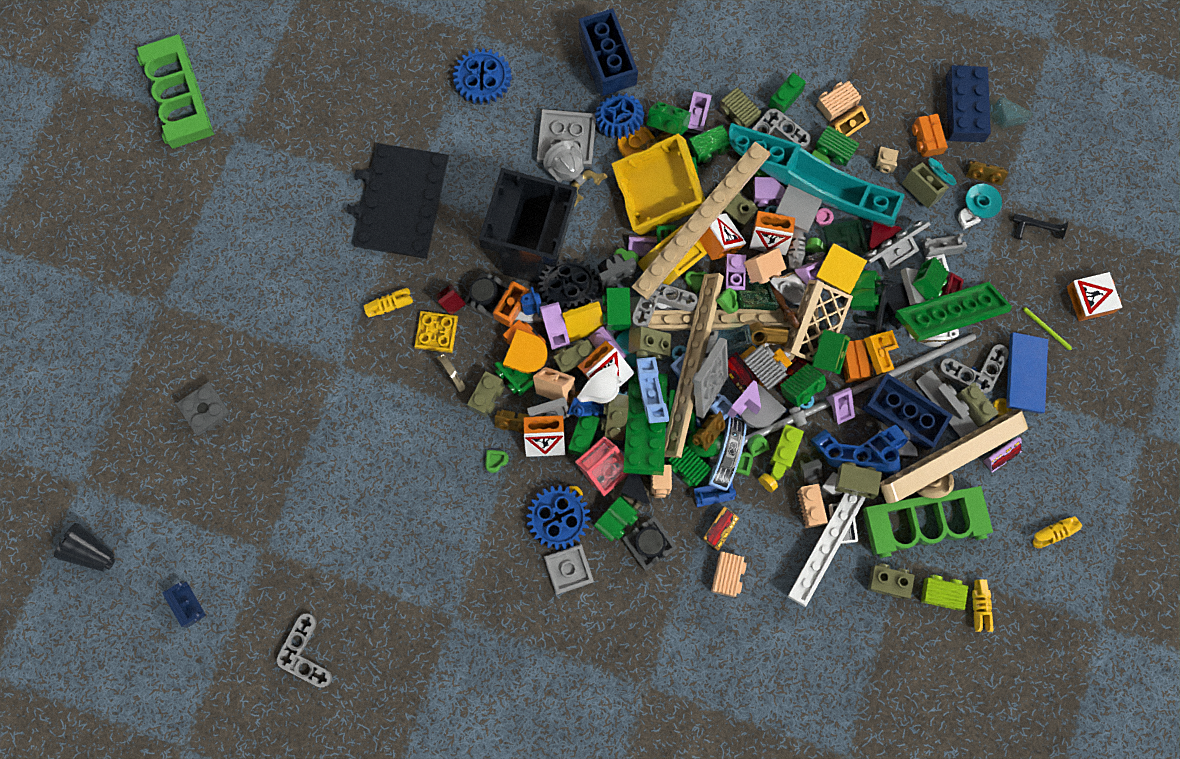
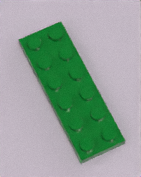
[895,282,1012,342]
[623,372,668,476]

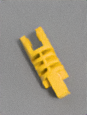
[364,288,413,317]
[1033,516,1082,549]
[972,579,994,632]

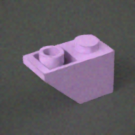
[753,177,786,207]
[724,254,746,291]
[540,302,570,350]

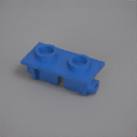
[521,287,542,317]
[567,398,605,417]
[694,482,736,507]

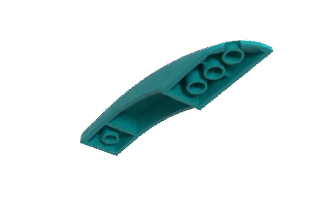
[729,123,905,227]

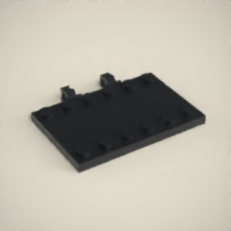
[346,143,449,259]

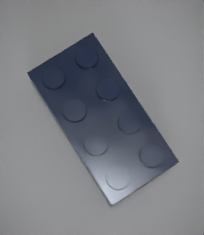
[946,65,991,142]
[861,373,953,451]

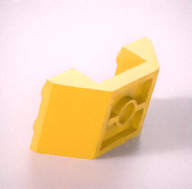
[637,223,708,292]

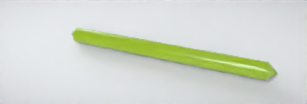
[1023,307,1072,350]

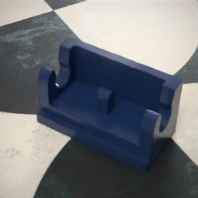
[162,582,206,628]

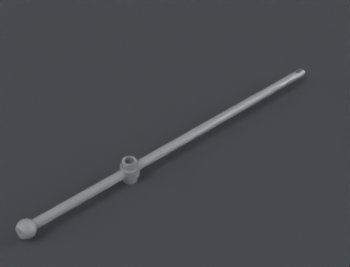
[707,333,976,463]

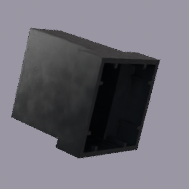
[479,168,577,284]

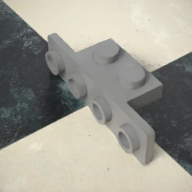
[863,220,931,270]
[916,370,978,438]

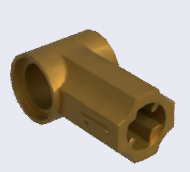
[748,322,788,346]

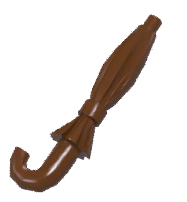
[767,283,800,329]

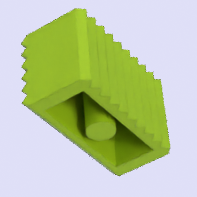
[921,575,968,611]

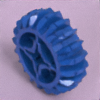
[595,93,644,140]

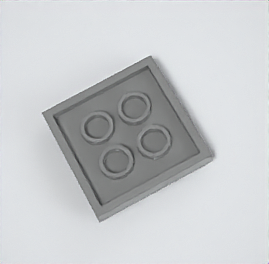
[537,109,596,167]
[692,338,728,418]

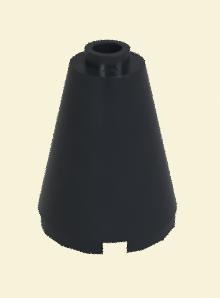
[54,523,116,572]

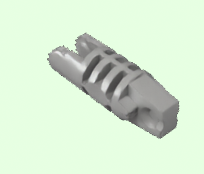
[788,228,806,271]

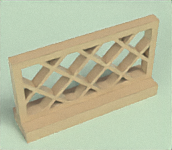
[783,280,853,362]

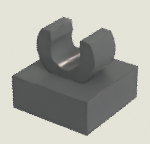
[800,457,823,483]

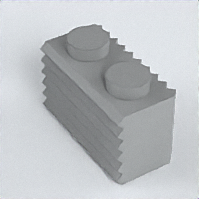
[744,345,787,390]

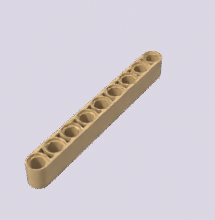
[880,409,1028,503]

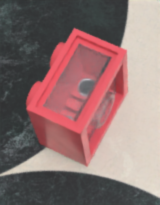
[575,436,630,496]

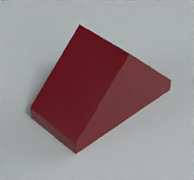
[866,222,902,253]
[437,283,466,315]

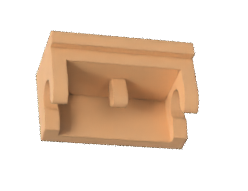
[533,367,575,403]

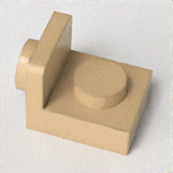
[875,147,899,173]

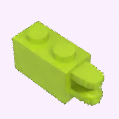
[769,424,804,481]

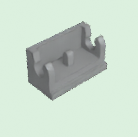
[921,233,967,258]

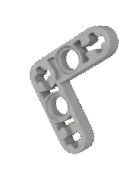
[752,109,810,149]
[632,283,698,328]
[939,345,1009,395]
[277,614,332,688]

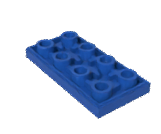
[1006,332,1048,414]

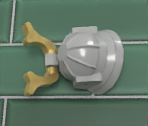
[543,140,607,207]

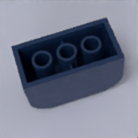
[579,8,638,97]

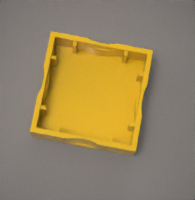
[612,133,706,235]

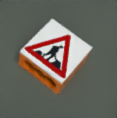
[749,211,795,255]
[699,213,746,260]
[1067,272,1122,321]
[577,341,634,387]
[524,415,565,457]

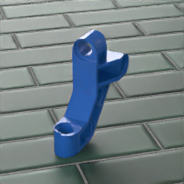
[810,425,908,477]

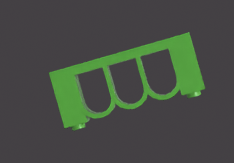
[137,34,214,149]
[862,486,993,558]

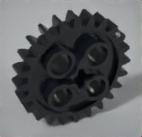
[538,258,599,312]

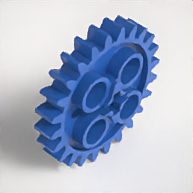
[453,48,512,105]
[527,485,591,550]

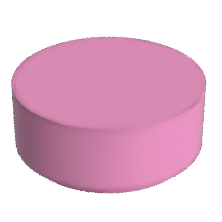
[814,208,834,227]

